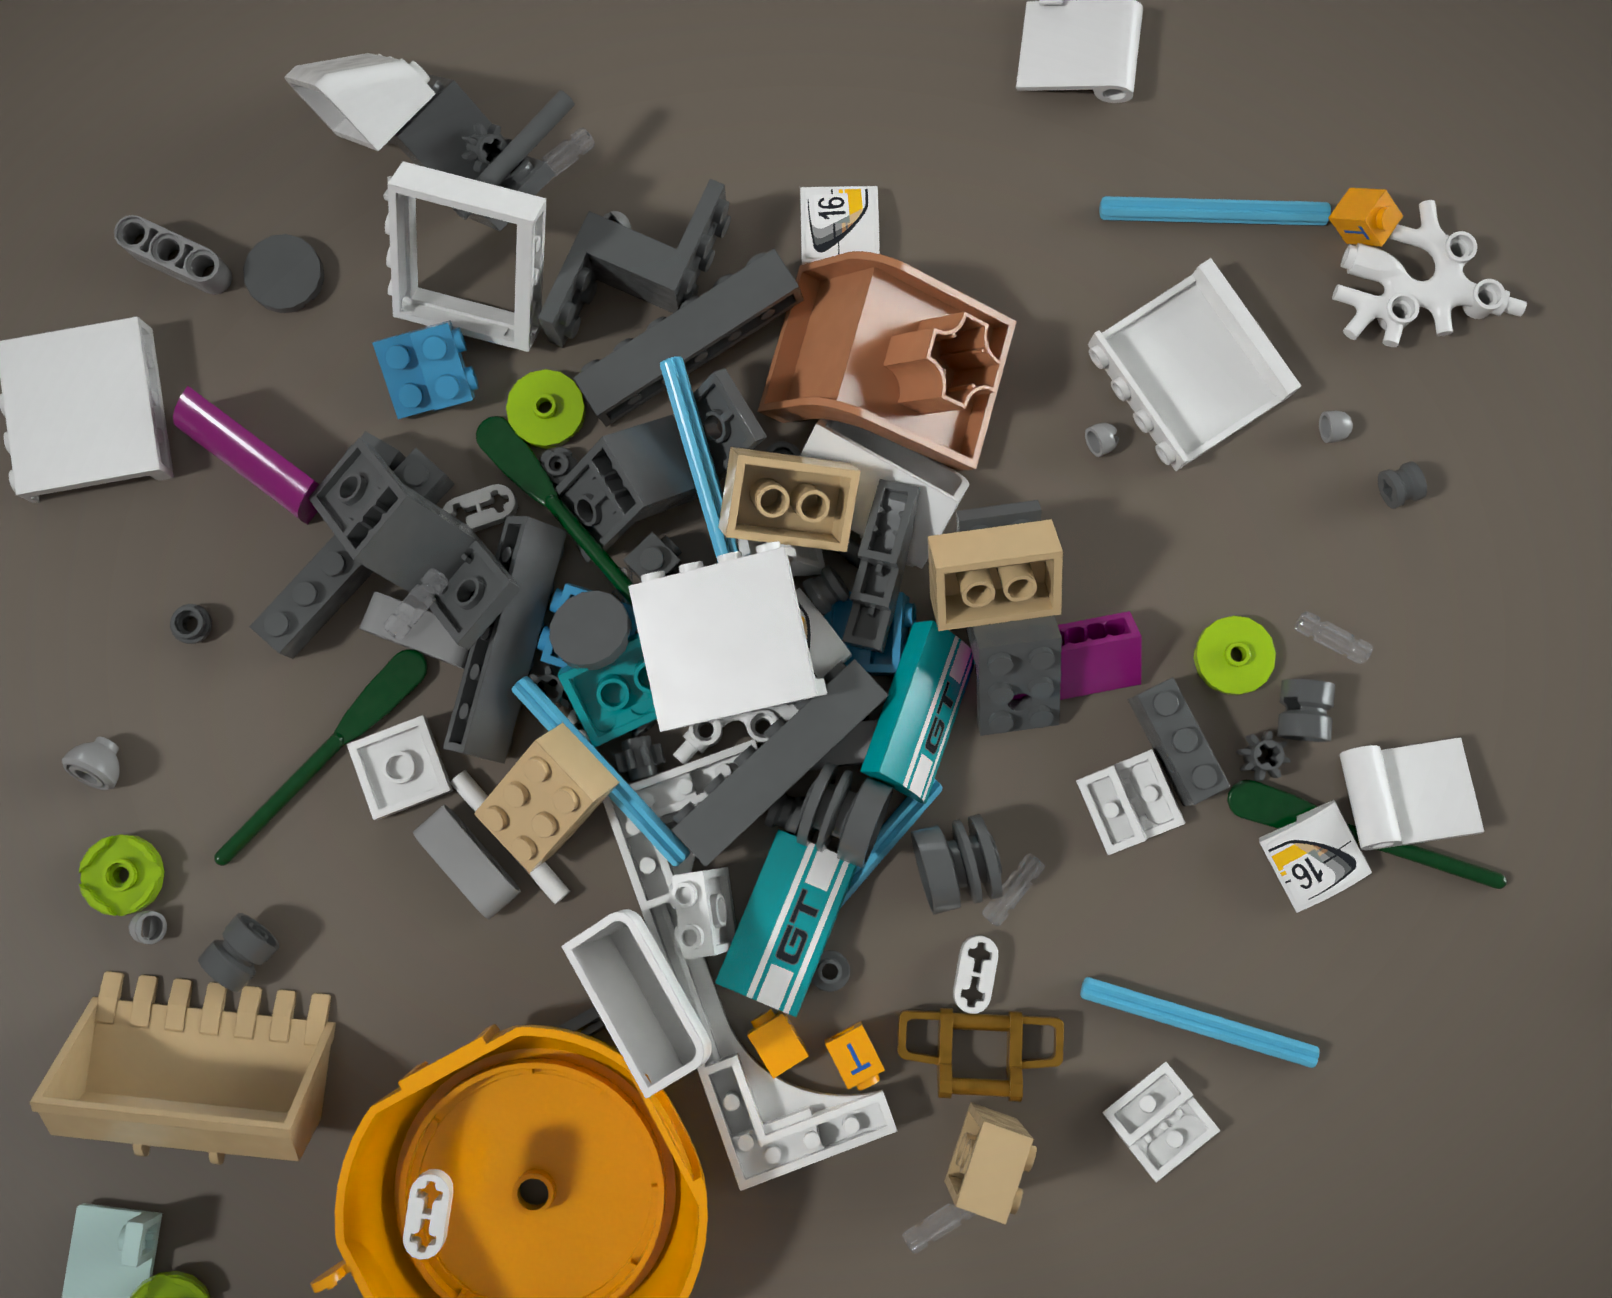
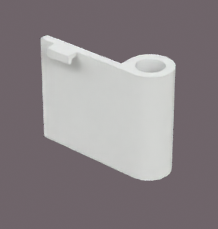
[1016,0,1143,103]
[1339,737,1485,850]

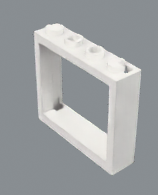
[383,161,546,352]

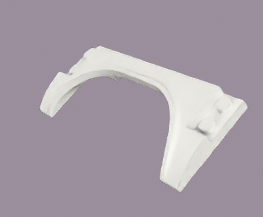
[603,739,897,1191]

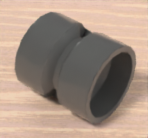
[1277,679,1336,742]
[198,913,279,992]

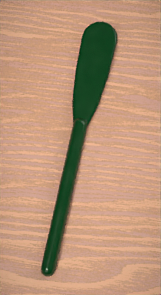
[476,416,634,607]
[214,649,428,866]
[1227,779,1507,889]

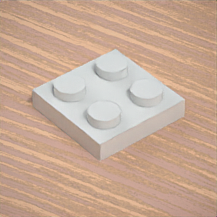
[347,715,453,820]

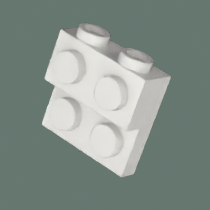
[669,867,737,960]

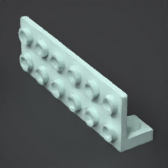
[62,1203,162,1298]

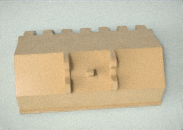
[30,971,336,1165]

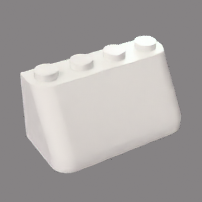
[284,53,436,151]
[800,419,969,569]
[561,909,712,1099]

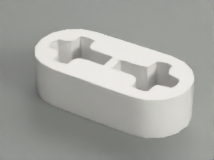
[443,484,518,532]
[953,935,998,1014]
[403,1169,454,1260]

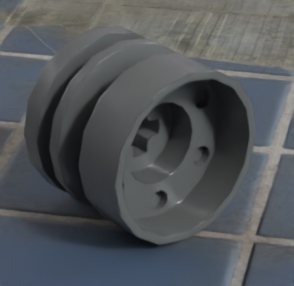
[797,762,894,868]
[911,814,1003,915]

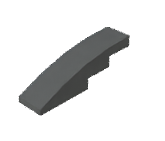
[842,479,920,654]

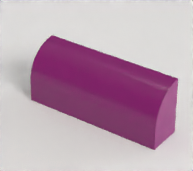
[173,386,320,525]
[975,611,1142,700]

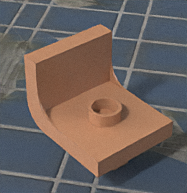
[758,251,1017,471]

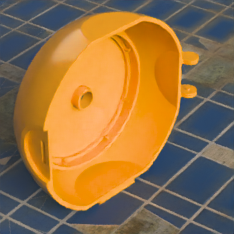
[310,1024,708,1298]

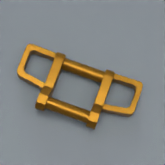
[897,1008,1064,1102]

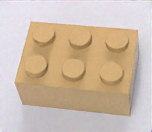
[718,447,861,552]
[928,519,1063,631]
[474,723,620,873]
[944,1102,1037,1225]

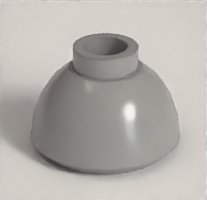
[62,736,120,790]

